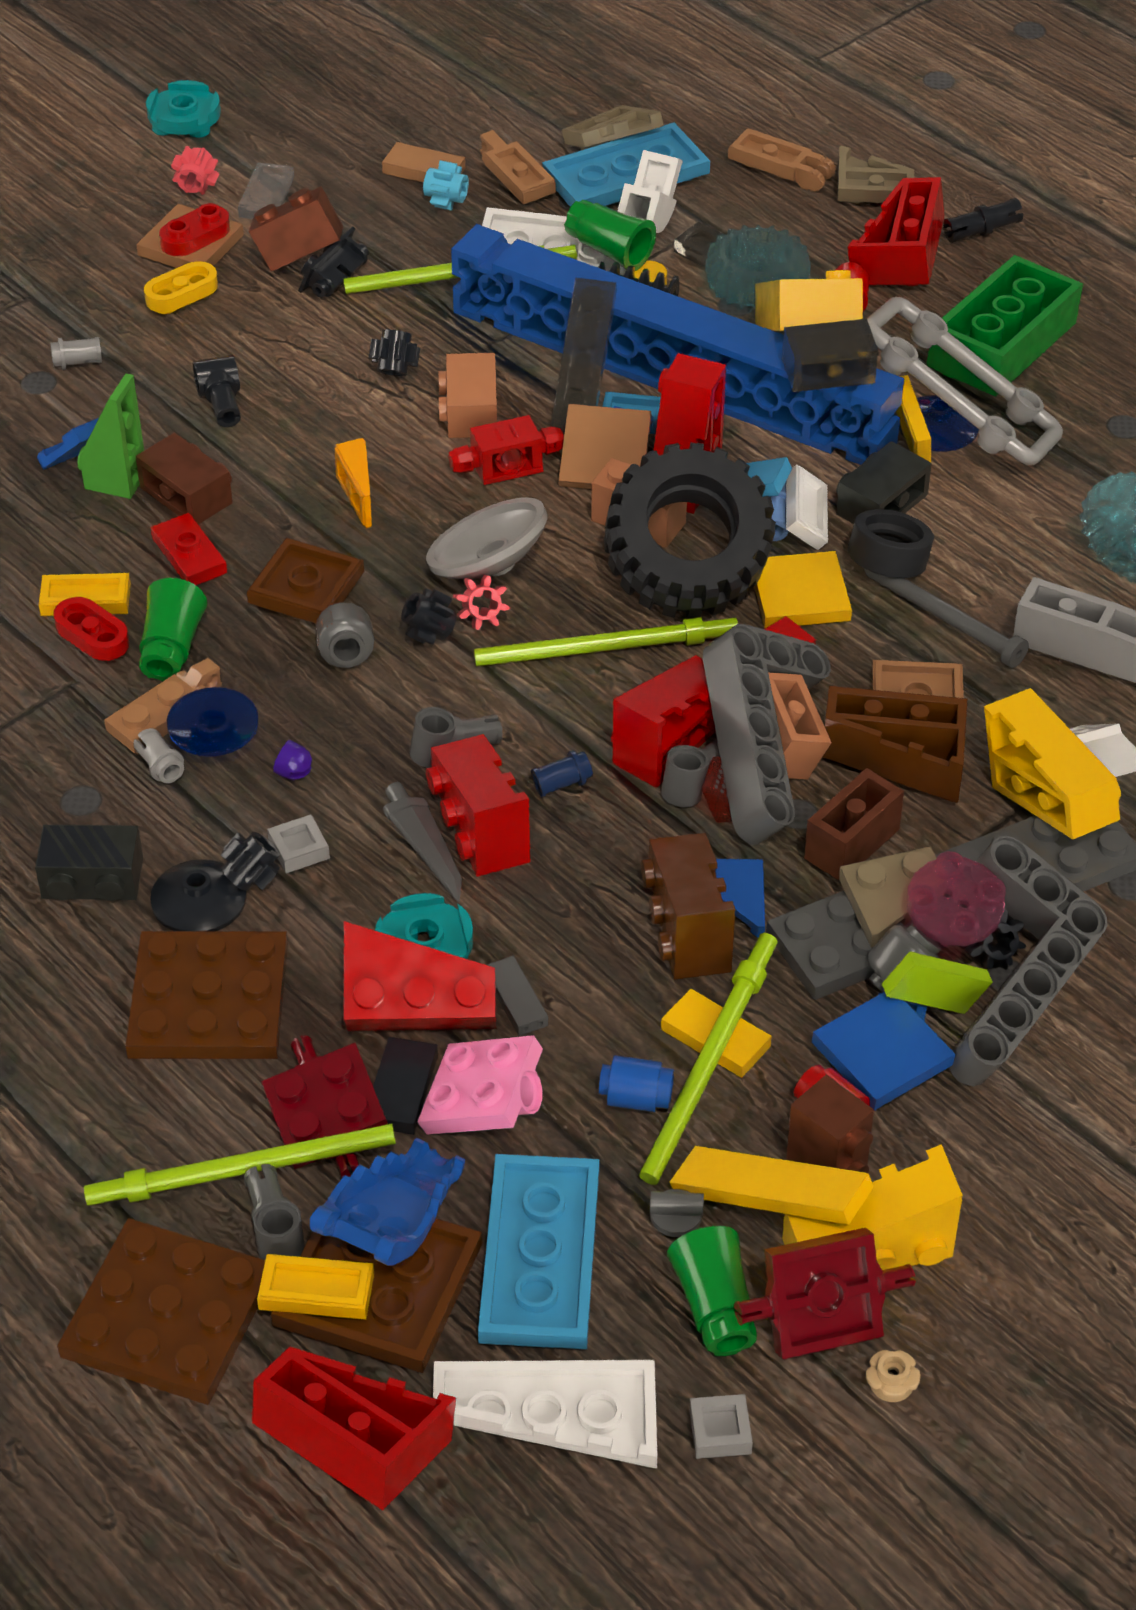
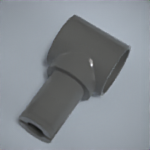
[409,707,502,768]
[661,738,722,807]
[243,1164,305,1260]

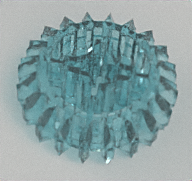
[705,224,811,309]
[1079,471,1136,584]

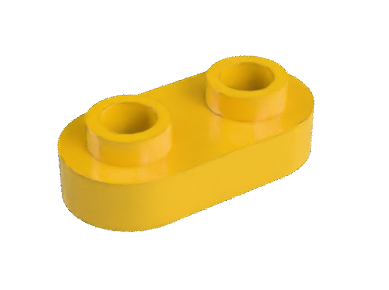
[144,261,218,314]

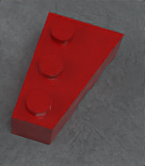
[344,921,497,1031]
[252,1346,456,1511]

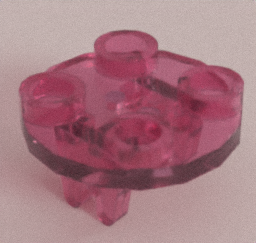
[907,851,1006,947]

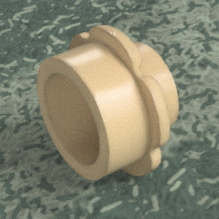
[866,1350,921,1402]

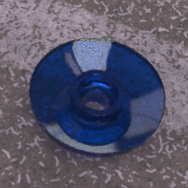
[899,395,979,452]
[167,687,259,757]

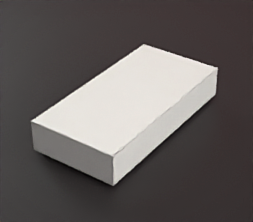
[786,464,828,550]

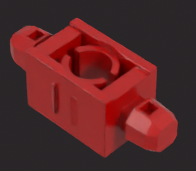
[448,415,564,485]

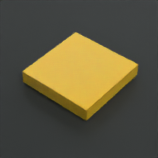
[754,551,852,628]

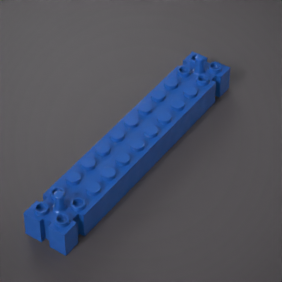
[451,224,904,465]

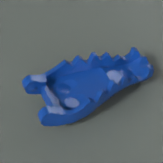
[310,1138,466,1266]

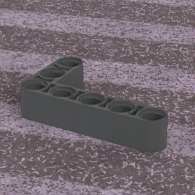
[703,624,831,845]
[949,835,1107,1086]

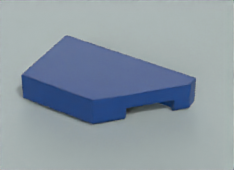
[37,418,99,470]
[715,859,765,937]

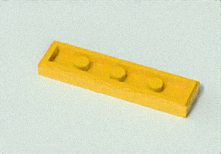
[670,1146,874,1225]

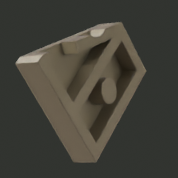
[562,105,664,150]
[837,146,914,204]
[839,846,948,947]

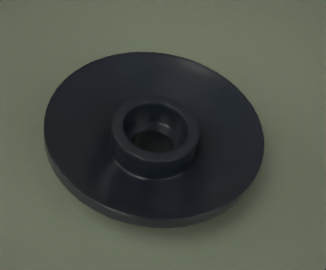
[150,859,247,931]

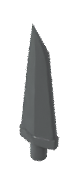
[383,782,462,903]

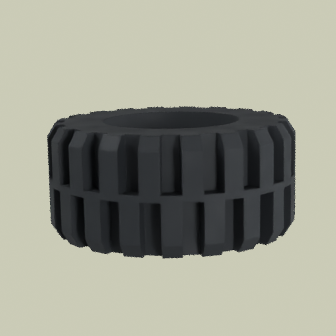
[604,442,776,619]

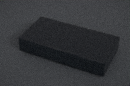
[373,1037,438,1135]

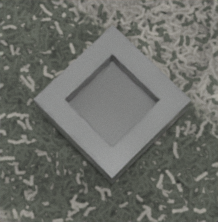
[267,814,330,873]
[689,1394,753,1459]

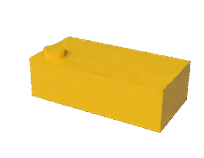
[755,270,863,332]

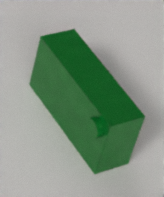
[927,255,1083,397]

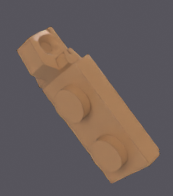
[480,130,556,205]
[104,658,222,754]

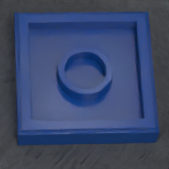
[812,992,956,1111]

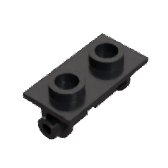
[298,226,369,298]

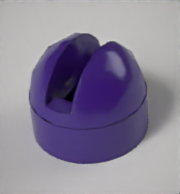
[273,740,312,780]

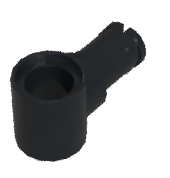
[192,354,241,427]

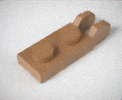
[728,128,837,192]

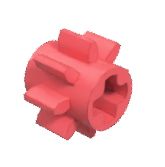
[171,146,219,195]
[453,575,510,630]

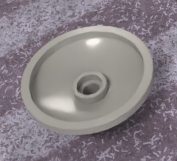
[426,497,548,579]

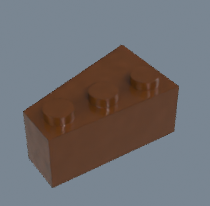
[823,686,968,803]
[641,833,735,980]

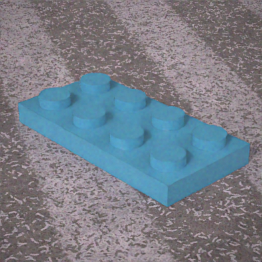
[542,122,710,207]
[478,1154,600,1349]

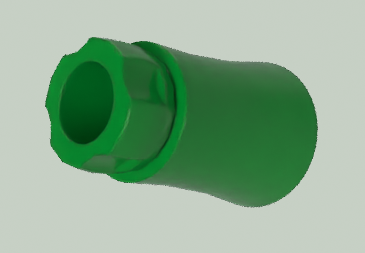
[564,200,656,271]
[139,578,208,682]
[667,1226,757,1356]

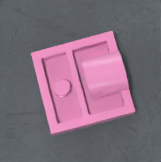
[417,1035,543,1135]

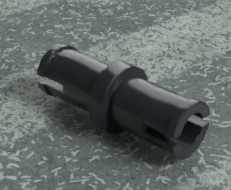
[943,198,1023,243]

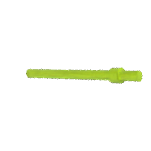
[343,245,577,294]
[474,617,738,667]
[639,933,778,1185]
[84,1124,396,1206]

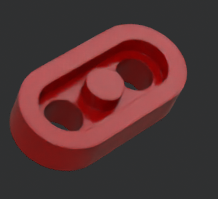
[159,203,230,256]
[53,597,129,661]

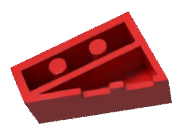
[847,177,945,286]
[654,353,726,514]
[611,655,716,788]
[426,734,530,877]

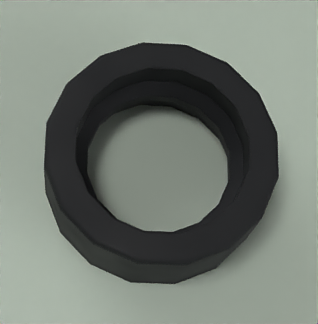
[847,509,935,578]

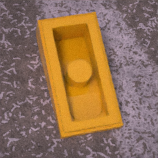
[334,438,372,528]

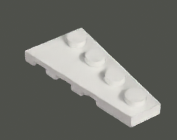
[482,207,626,275]
[433,1360,657,1469]

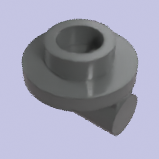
[650,1189,704,1237]

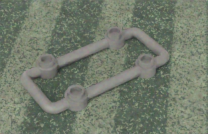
[862,297,1063,465]

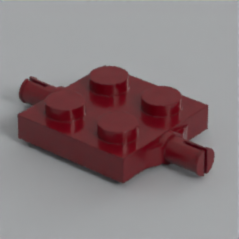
[261,1035,388,1178]
[734,1227,916,1359]

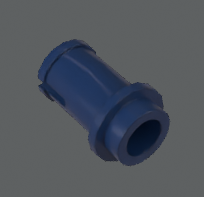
[531,750,593,797]

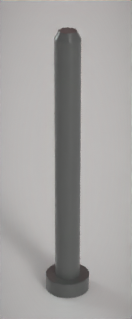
[864,569,1029,668]

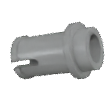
[50,337,102,370]
[133,728,184,783]

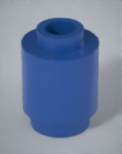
[599,1055,674,1112]

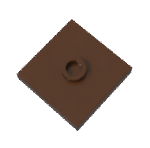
[247,538,364,623]

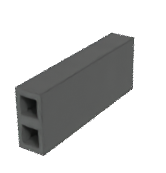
[487,955,548,1036]

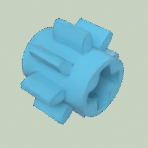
[423,160,469,210]

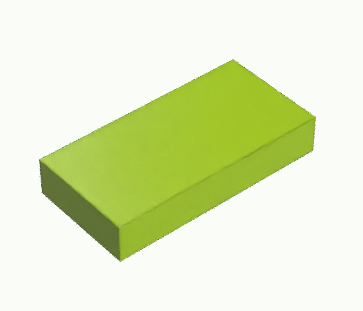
[882,952,993,1014]

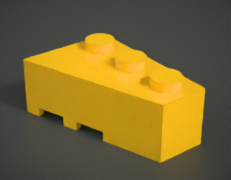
[984,688,1121,840]
[782,1144,963,1270]

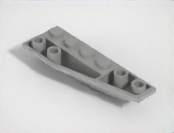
[1013,577,1136,683]

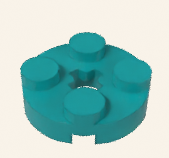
[146,80,221,138]
[375,893,473,959]

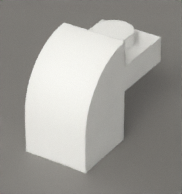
[618,150,683,233]

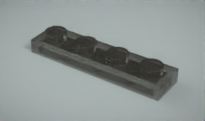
[551,278,617,434]

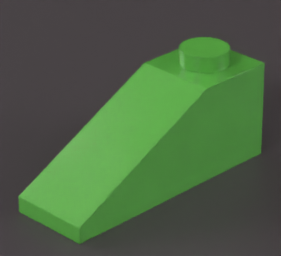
[78,373,144,499]

